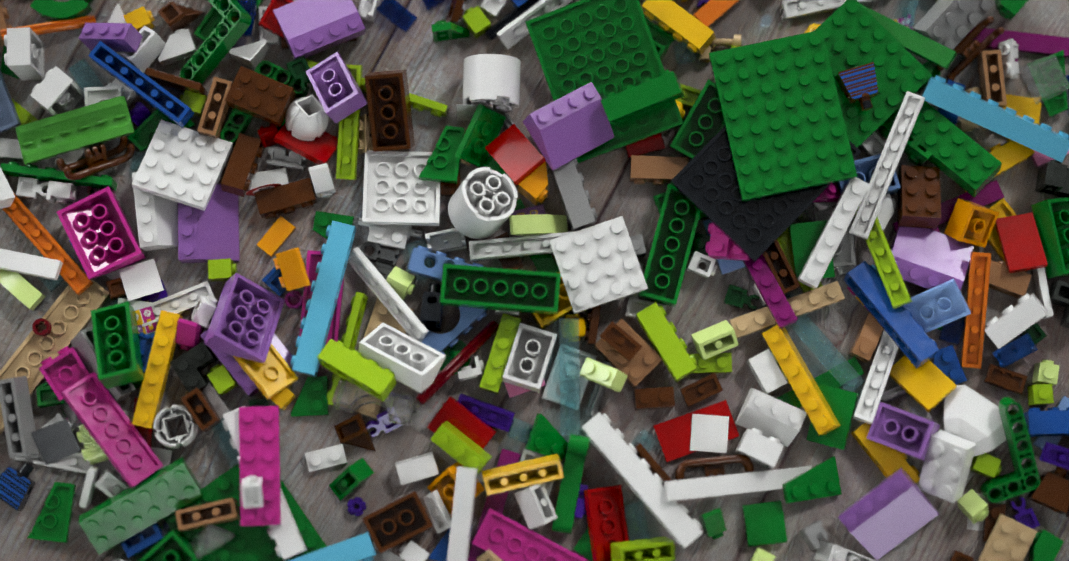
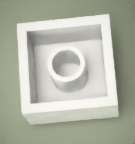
[734,428,784,469]

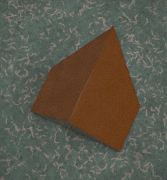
[157,1,205,33]
[334,413,376,451]

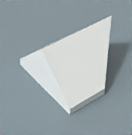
[229,40,268,70]

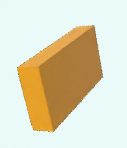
[257,216,296,257]

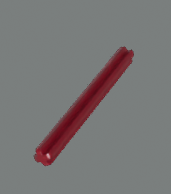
[415,320,499,405]

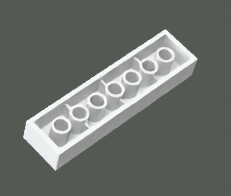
[580,412,703,549]

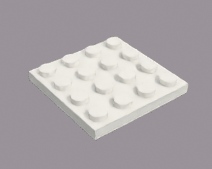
[132,120,233,211]
[362,150,440,226]
[549,216,648,314]

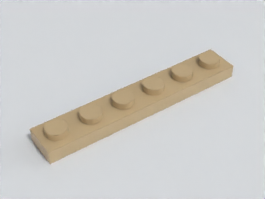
[729,281,845,339]

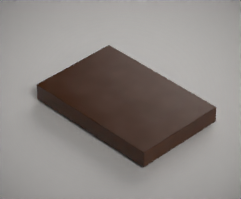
[145,68,208,96]

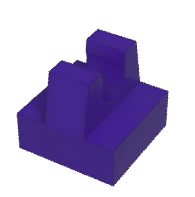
[129,102,152,127]

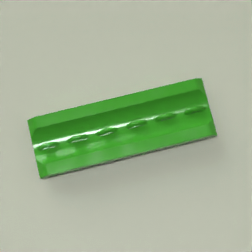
[15,96,135,165]

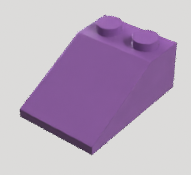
[305,51,368,124]
[866,402,940,461]

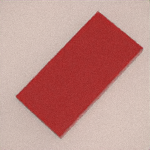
[653,400,739,463]
[583,485,629,561]

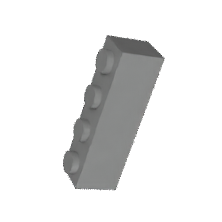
[70,326,136,403]
[0,376,39,458]

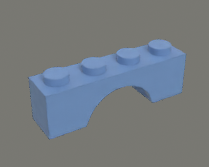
[422,307,488,355]

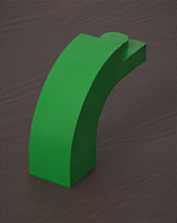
[30,0,94,21]

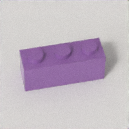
[79,23,143,52]

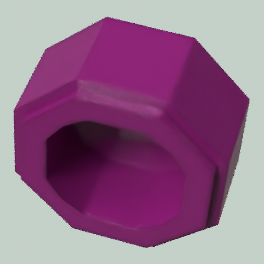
[285,290,303,310]

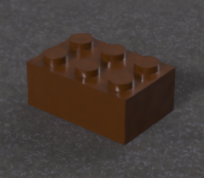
[225,66,296,128]
[897,165,941,229]
[362,491,434,554]

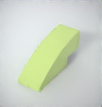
[509,214,568,236]
[0,269,46,311]

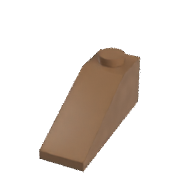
[848,312,883,363]

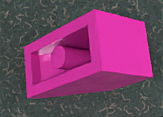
[175,318,204,351]

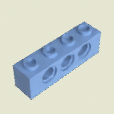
[406,246,484,282]

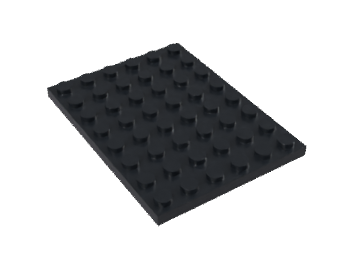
[670,126,861,262]

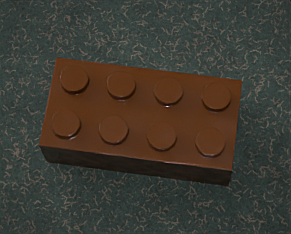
[365,70,415,152]

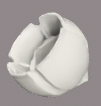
[285,94,329,141]
[153,404,198,449]

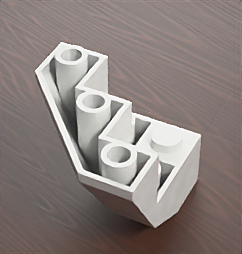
[944,385,1014,457]

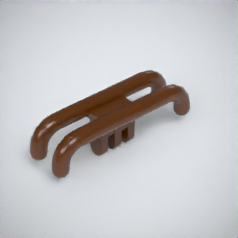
[936,16,1005,81]
[56,136,135,180]
[675,454,754,480]

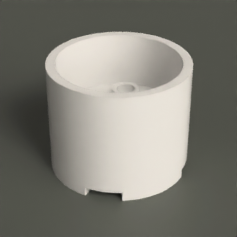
[462,54,521,113]
[448,167,518,239]

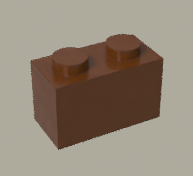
[633,386,675,411]
[180,388,222,432]

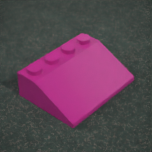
[56,186,146,280]

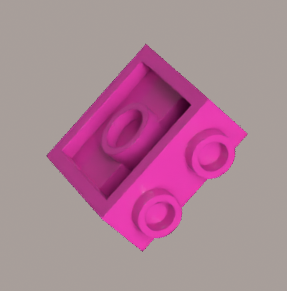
[705,223,750,261]
[39,346,90,401]

